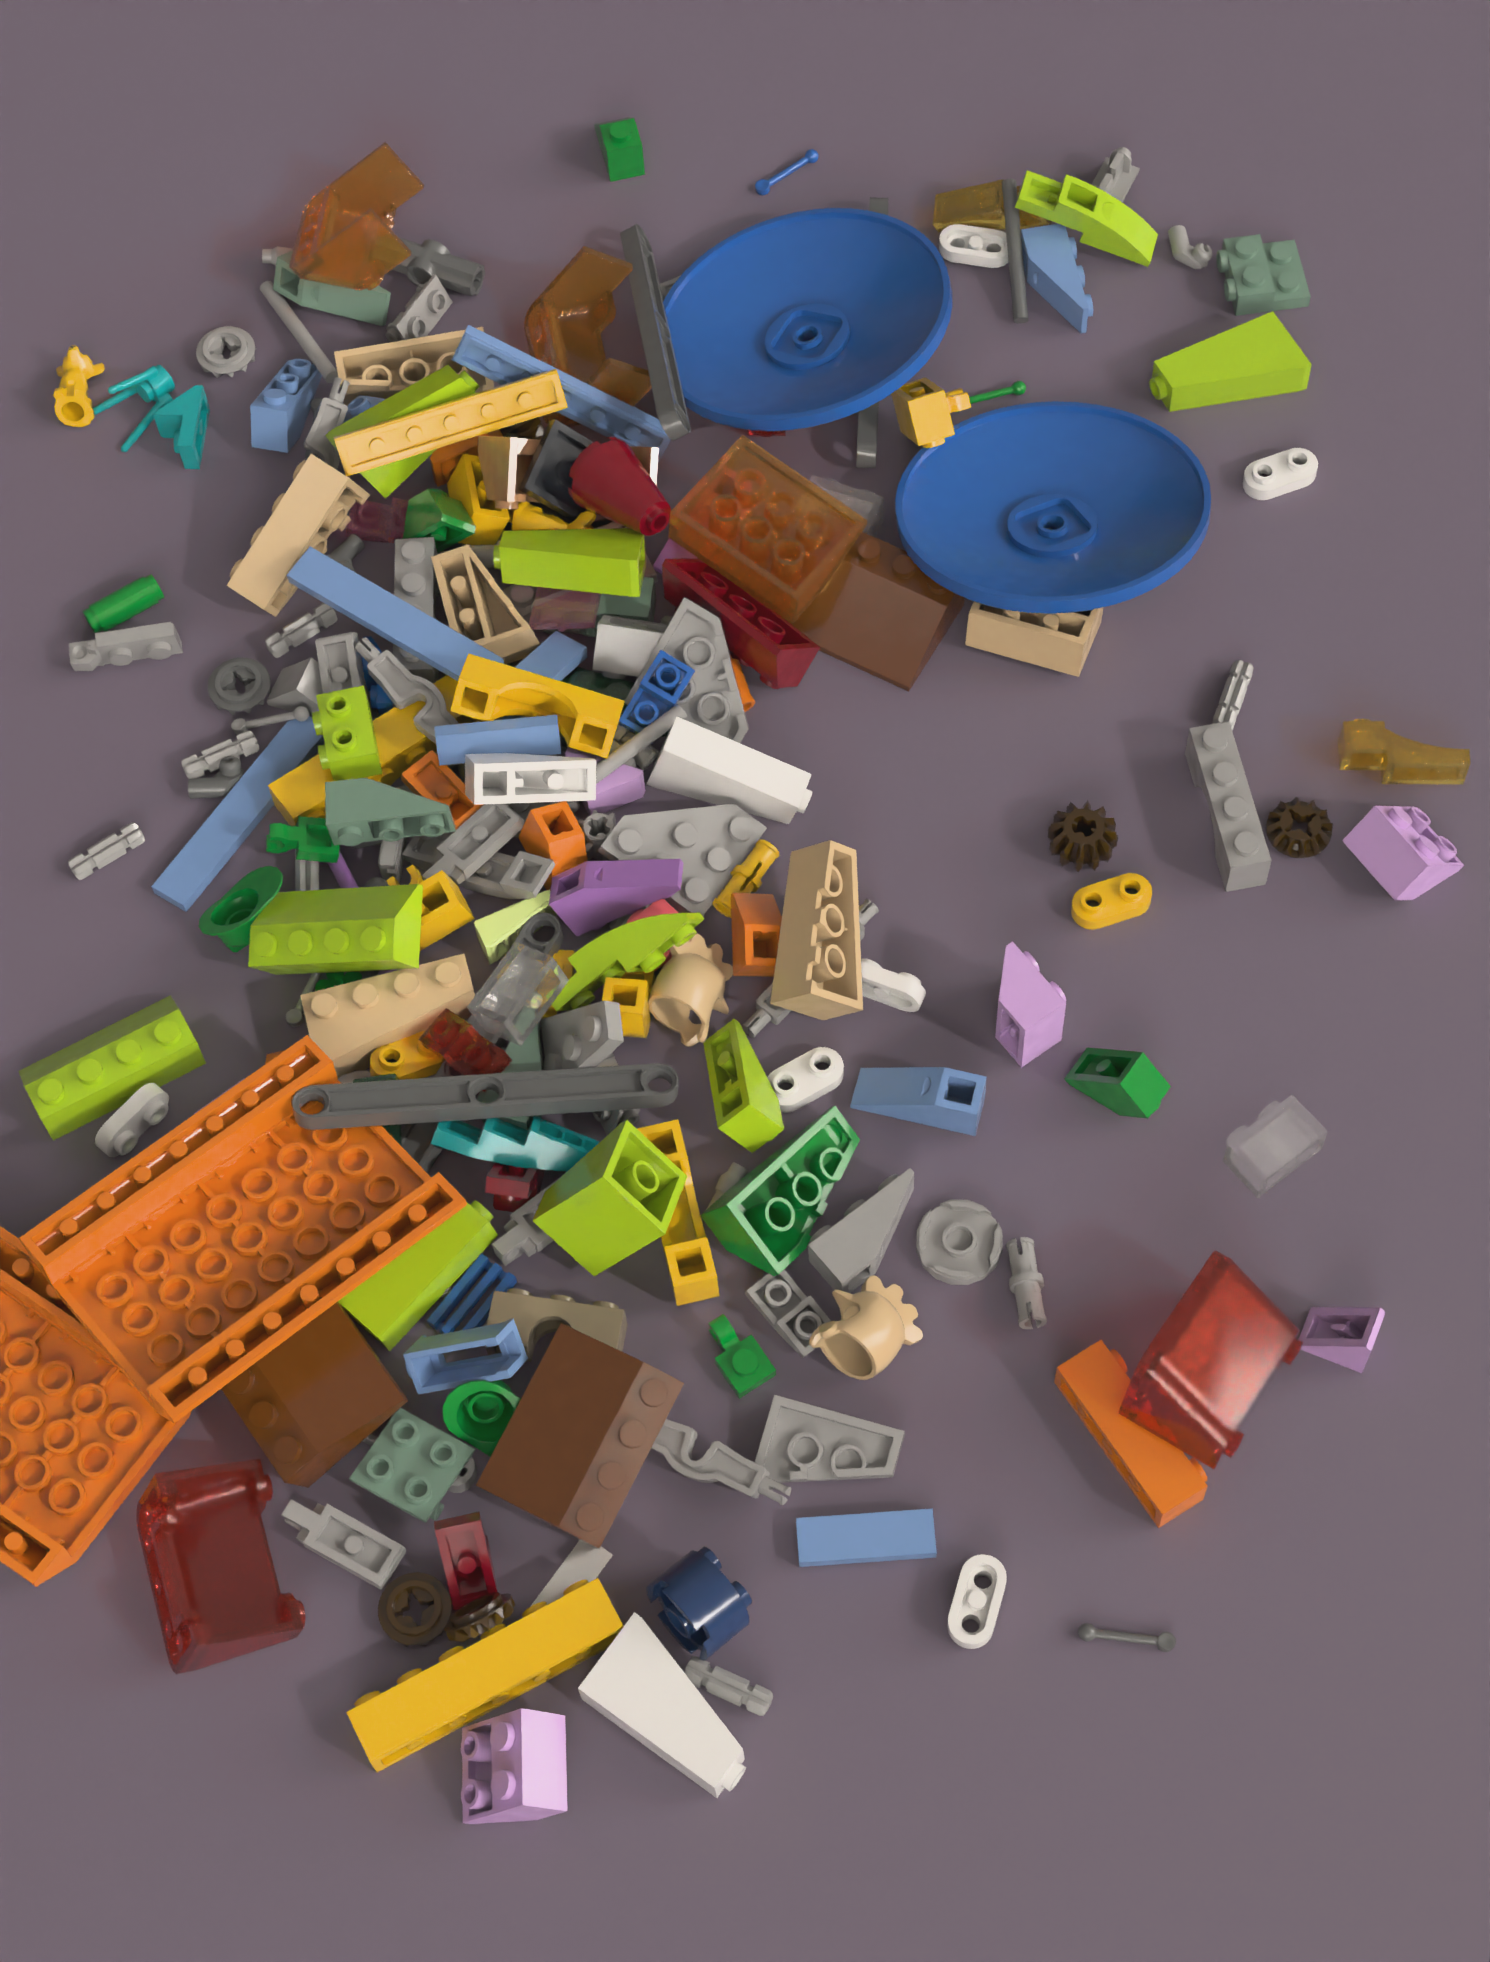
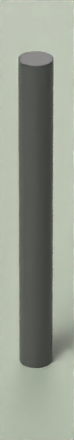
[1002,179,1028,323]

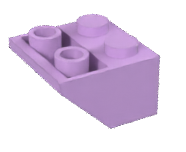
[1342,806,1464,901]
[995,941,1066,1068]
[461,1708,567,1824]

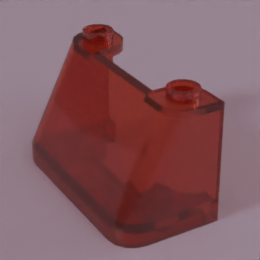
[1118,1250,1303,1470]
[136,1459,306,1674]

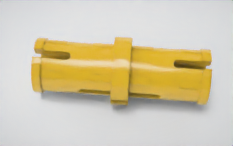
[712,839,780,918]

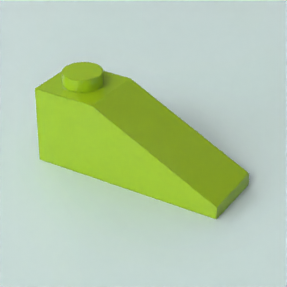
[703,1019,784,1153]

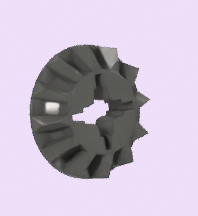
[208,657,271,716]

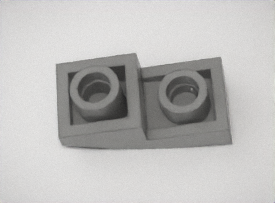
[745,1269,831,1358]

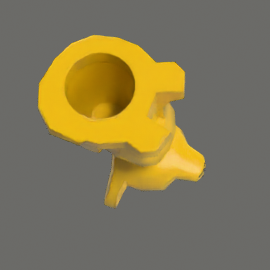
[53,345,105,427]
[512,501,596,531]

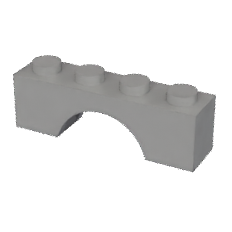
[393,537,440,683]
[1185,721,1272,892]

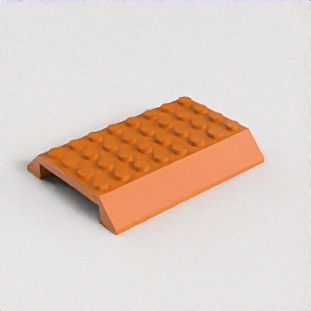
[19,1035,467,1423]
[0,1226,192,1587]

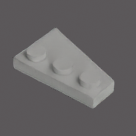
[541,1000,624,1070]
[755,1395,905,1483]

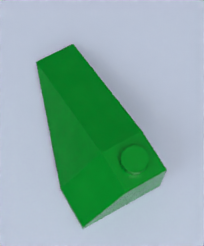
[700,1106,860,1276]

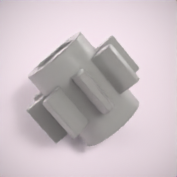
[578,810,616,861]

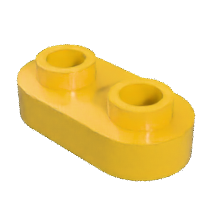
[1071,873,1152,930]
[370,1030,451,1081]

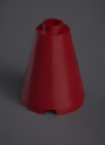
[568,436,671,536]

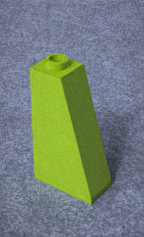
[1149,311,1312,412]
[325,365,480,499]
[493,528,646,597]
[338,1200,498,1351]

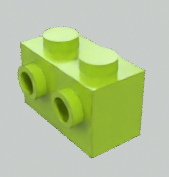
[312,685,382,781]

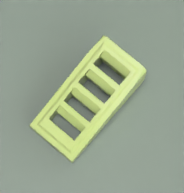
[474,890,557,964]

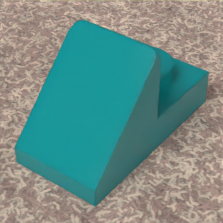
[154,385,210,469]

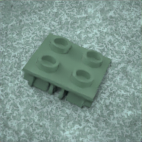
[349,1408,475,1523]

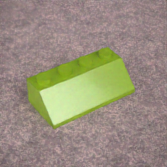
[248,884,423,975]
[18,995,206,1141]

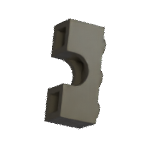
[485,1288,628,1362]

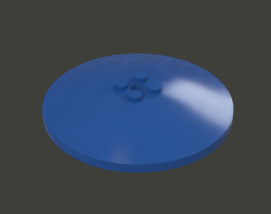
[663,208,952,431]
[895,401,1211,614]

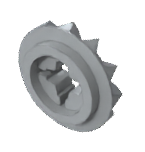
[196,326,256,378]

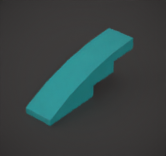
[430,1116,599,1171]

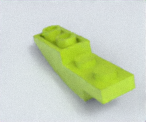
[1014,170,1158,267]
[547,912,704,1011]

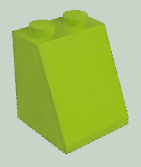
[532,1120,687,1276]

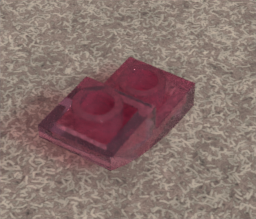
[345,497,408,543]

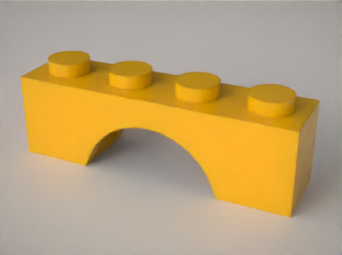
[450,653,625,759]
[637,1119,719,1306]

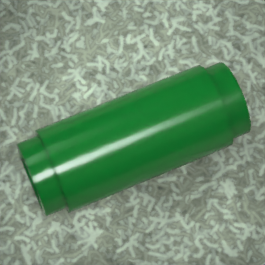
[82,574,165,633]

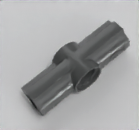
[372,233,485,296]

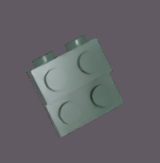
[1216,234,1311,316]

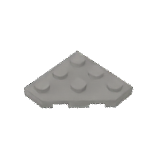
[624,597,749,743]
[598,804,767,916]

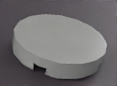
[916,1199,1003,1285]

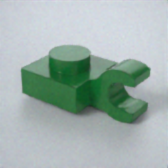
[266,816,340,863]
[708,1314,776,1399]

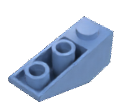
[1021,224,1093,333]
[250,359,322,453]
[850,1067,987,1136]

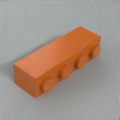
[1054,1340,1208,1528]

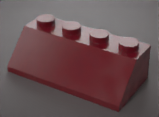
[662,558,820,689]

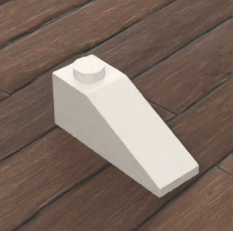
[465,753,596,805]

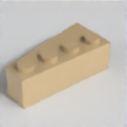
[334,327,494,406]
[227,454,370,617]
[770,840,863,1020]
[300,954,477,1078]

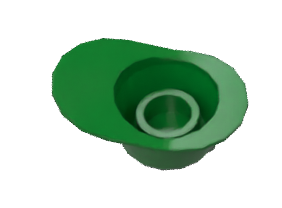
[198,866,283,952]
[442,1380,521,1457]

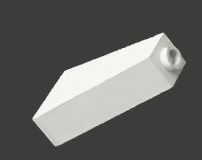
[647,716,813,824]
[578,1612,746,1798]

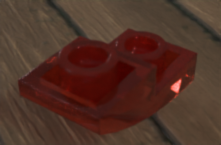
[418,1008,512,1092]

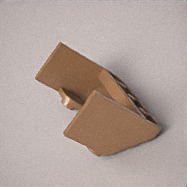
[478,436,659,509]

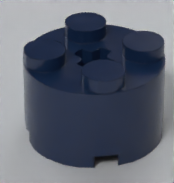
[646,1546,752,1661]

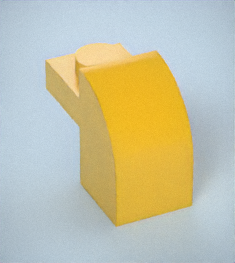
[602,967,655,1038]

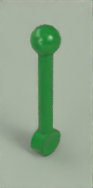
[957,381,1026,412]

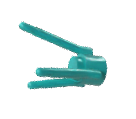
[93,365,175,452]

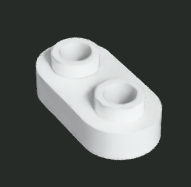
[939,224,1008,268]
[1242,448,1318,500]
[861,958,926,1012]
[767,1047,844,1113]
[95,1083,169,1157]
[947,1554,1007,1649]

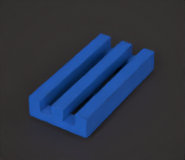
[427,1253,517,1334]

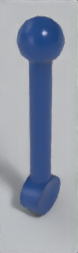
[755,149,819,195]

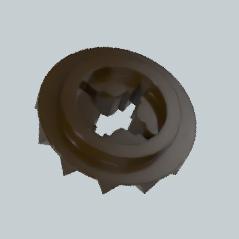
[1266,797,1333,858]
[378,1572,451,1647]
[444,1592,516,1642]

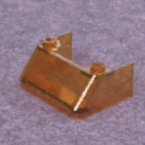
[289,142,424,291]
[524,246,652,427]

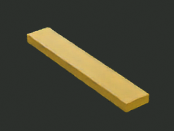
[333,369,568,476]

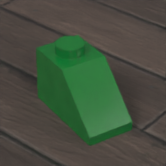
[594,117,645,182]
[403,489,476,554]
[1064,1047,1171,1119]

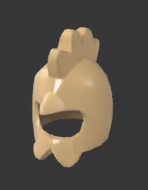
[648,934,733,1047]
[809,1275,923,1380]

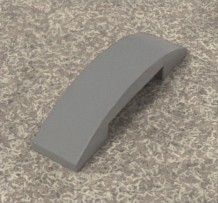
[402,832,556,899]

